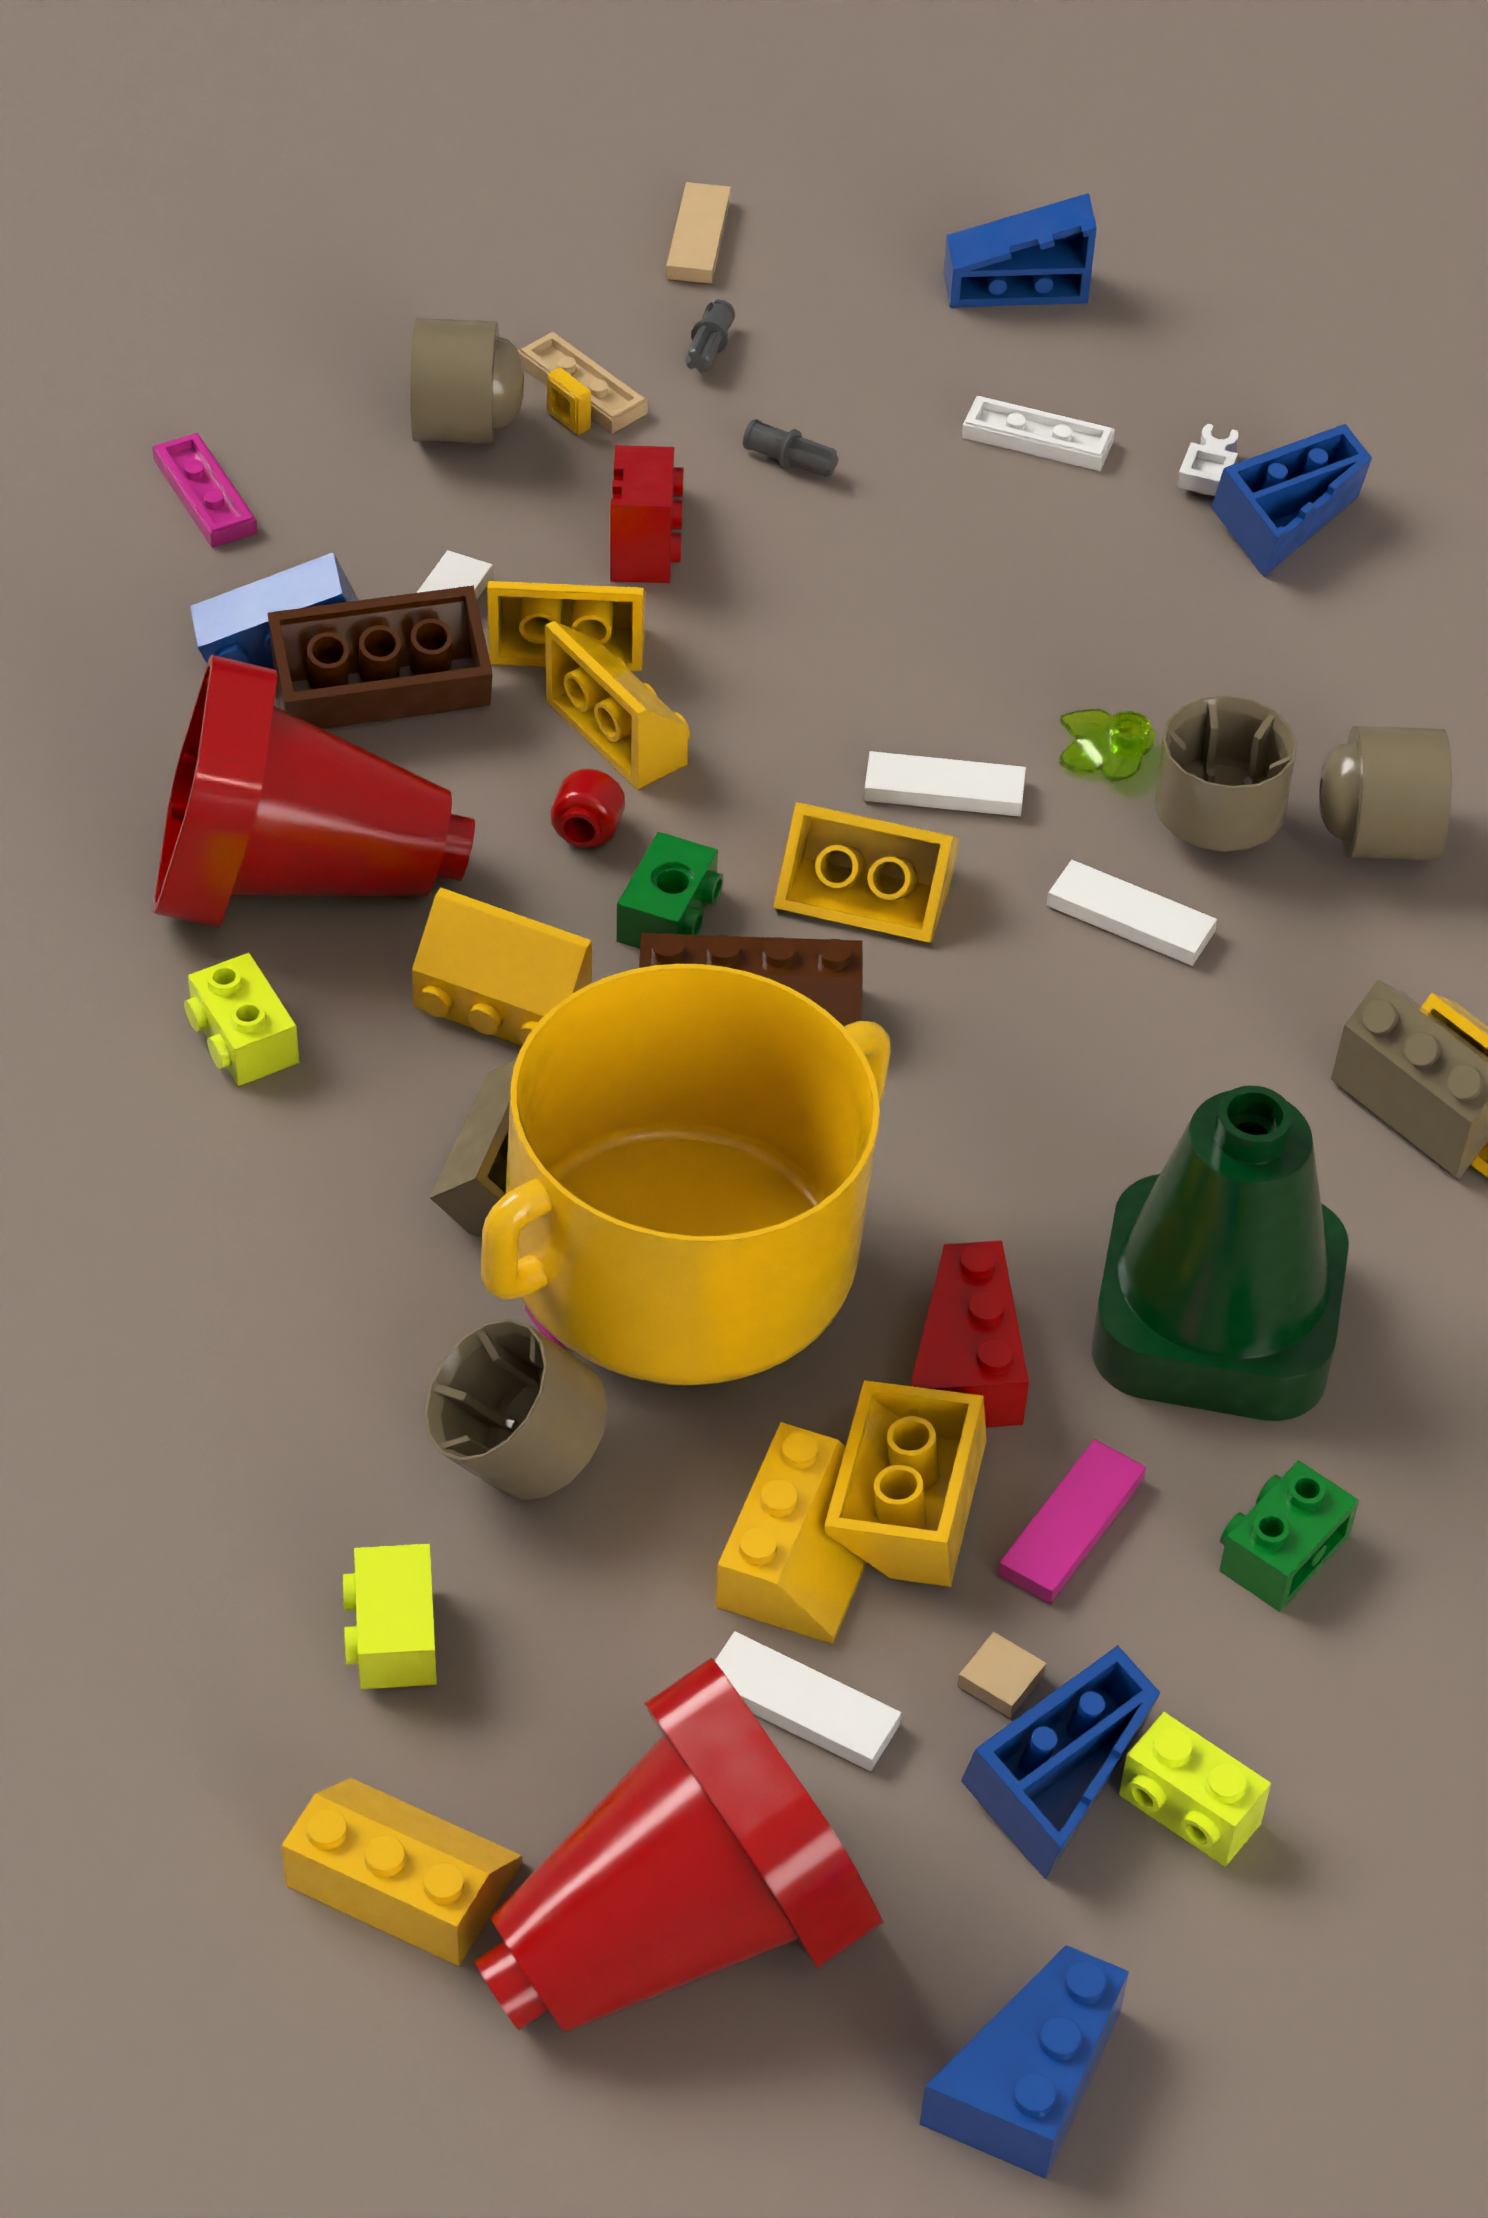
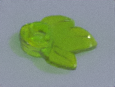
[1059,709,1155,782]

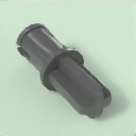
[685,299,735,373]
[743,419,839,477]

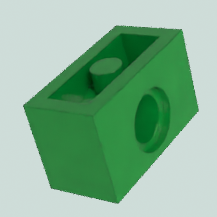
[617,832,723,948]

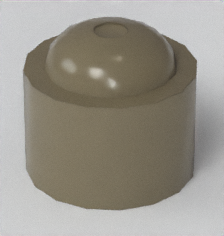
[410,318,524,444]
[1154,696,1297,852]
[1319,726,1452,860]
[424,1319,608,1501]

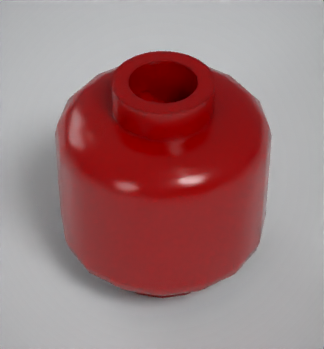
[550,769,625,848]

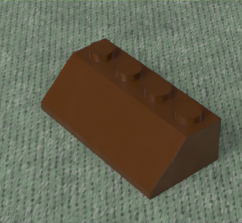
[267,585,493,729]
[639,933,863,1026]

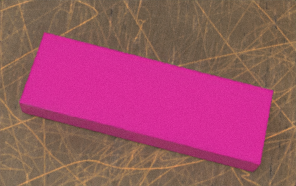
[152,433,257,548]
[998,1439,1146,1604]

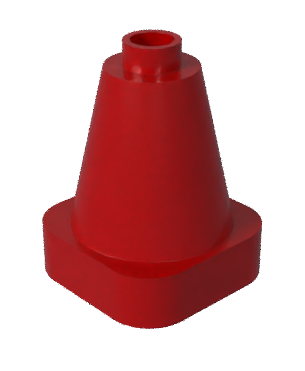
[153,655,475,928]
[474,1658,884,2032]

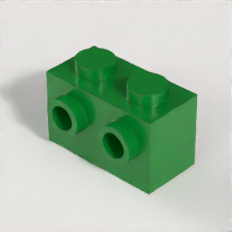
[1219,1460,1359,1612]

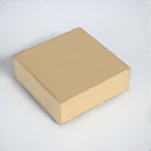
[958,1631,1046,1718]

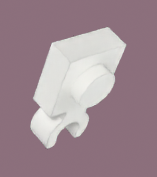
[1177,424,1239,496]

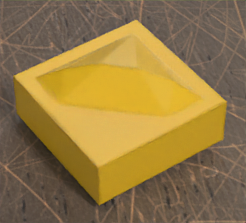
[547,367,591,435]

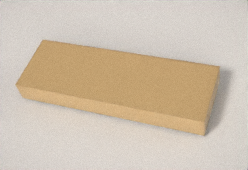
[666,182,731,284]
[518,332,648,434]

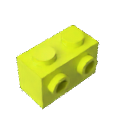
[184,952,300,1087]
[343,1543,437,1690]
[1119,1712,1271,1867]

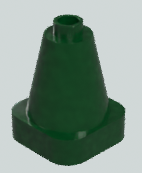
[1091,1085,1349,1421]

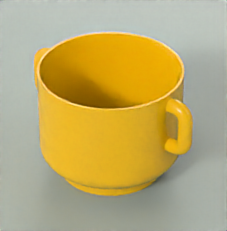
[481,964,891,1386]

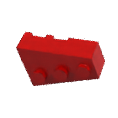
[610,445,684,583]
[910,1240,1029,1428]

